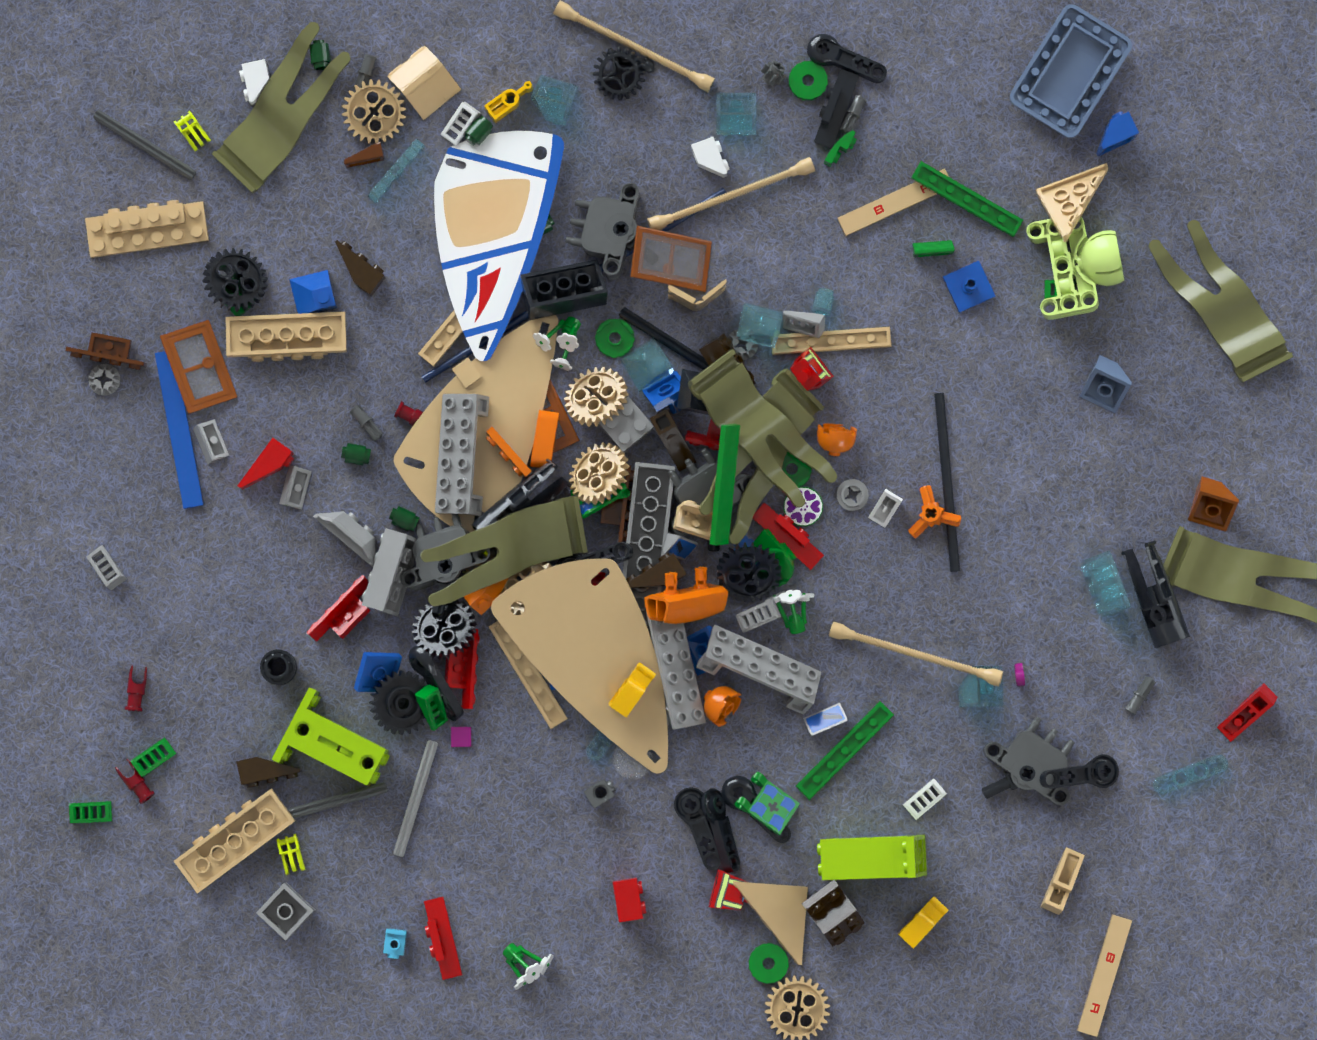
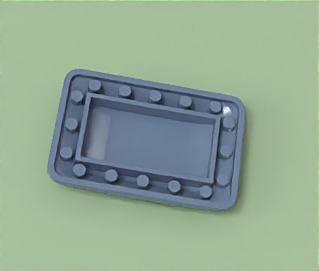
[1010,4,1132,138]

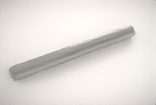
[393,740,438,857]

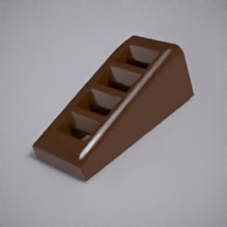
[344,142,385,168]

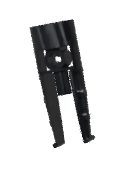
[471,459,572,552]
[1121,540,1190,648]

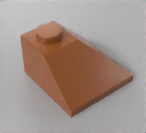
[1188,476,1239,531]

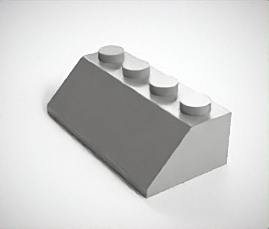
[362,528,417,617]

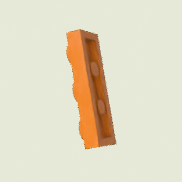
[486,427,532,478]

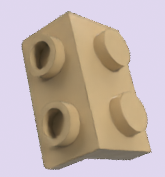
[673,500,713,540]

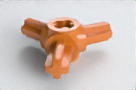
[908,485,962,539]

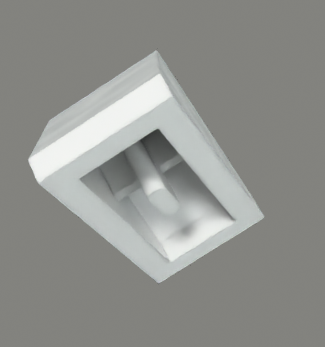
[868,489,903,528]

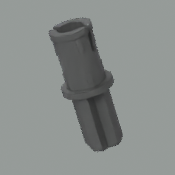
[353,54,377,92]
[840,95,867,134]
[350,404,383,441]
[1125,677,1156,715]

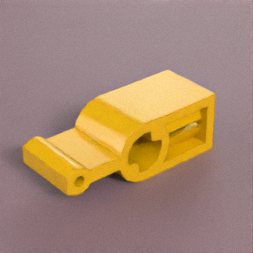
[484,81,533,123]
[608,662,656,718]
[898,896,948,949]

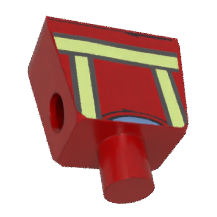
[790,347,834,391]
[708,869,747,910]

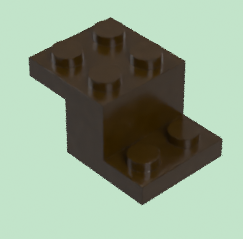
[802,879,865,947]

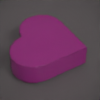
[1014,663,1025,687]

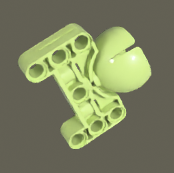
[1027,217,1125,320]

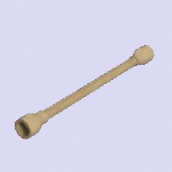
[554,0,715,93]
[647,157,815,231]
[829,622,1003,687]

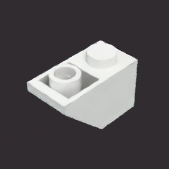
[239,59,270,106]
[691,137,729,178]

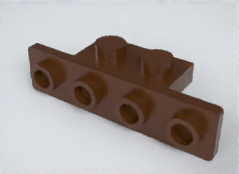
[65,332,147,370]
[601,465,634,543]

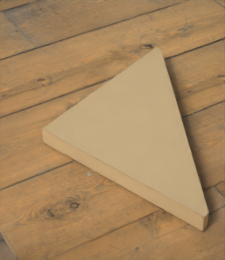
[1036,163,1108,242]
[733,881,808,965]

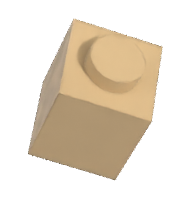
[452,358,482,388]

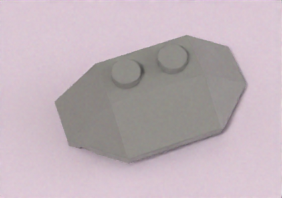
[313,511,377,567]

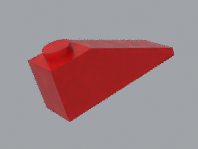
[237,438,294,490]
[1217,683,1278,742]

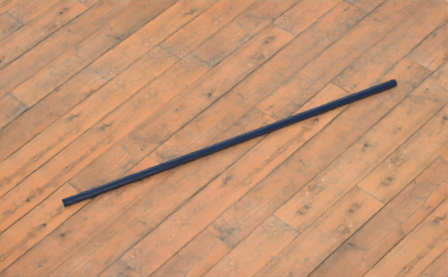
[421,188,727,383]

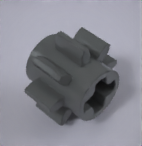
[761,61,787,86]

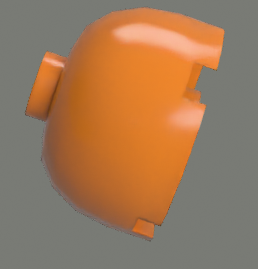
[817,423,857,456]
[703,686,741,727]

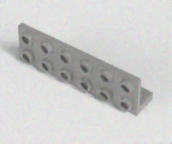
[435,394,489,516]
[646,612,706,730]
[696,625,821,715]

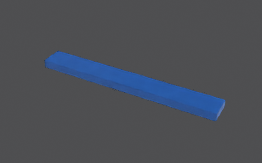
[155,351,204,509]

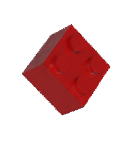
[613,877,646,922]

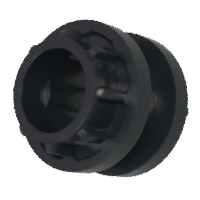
[260,649,297,685]

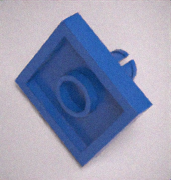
[942,261,995,313]
[642,371,681,414]
[354,652,402,692]

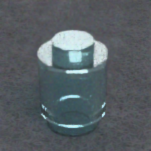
[811,288,835,318]

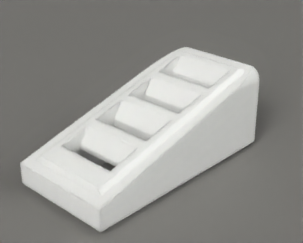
[440,102,481,146]
[903,779,947,820]

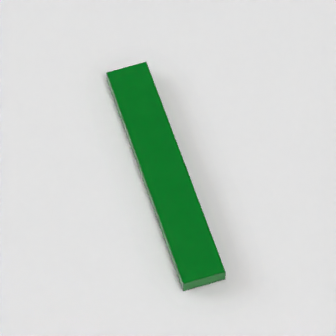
[910,161,1023,237]
[710,424,740,545]
[796,701,894,800]

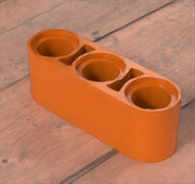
[530,410,559,468]

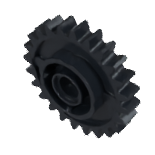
[369,670,433,735]

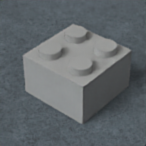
[598,396,654,453]
[256,882,316,941]

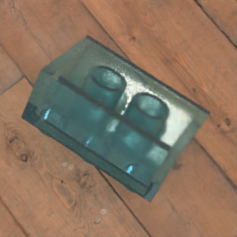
[1081,550,1131,617]

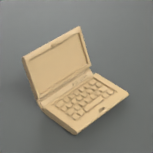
[387,46,461,120]
[668,279,727,311]

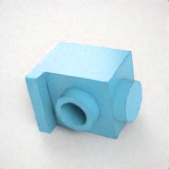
[383,928,407,959]

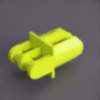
[174,111,211,151]
[276,834,305,875]

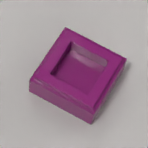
[451,727,472,747]

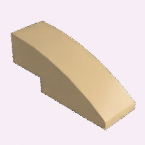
[1041,847,1085,915]

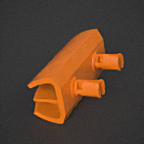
[644,567,728,624]

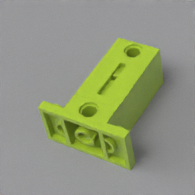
[272,687,390,786]
[817,835,927,880]

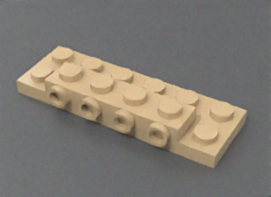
[85,200,209,258]
[226,312,347,362]
[174,789,296,894]

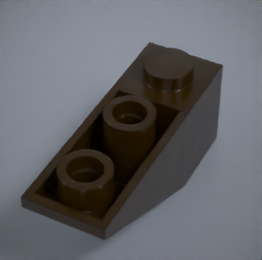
[335,240,385,297]
[699,333,756,384]
[650,409,697,472]
[626,553,687,589]
[236,757,302,788]

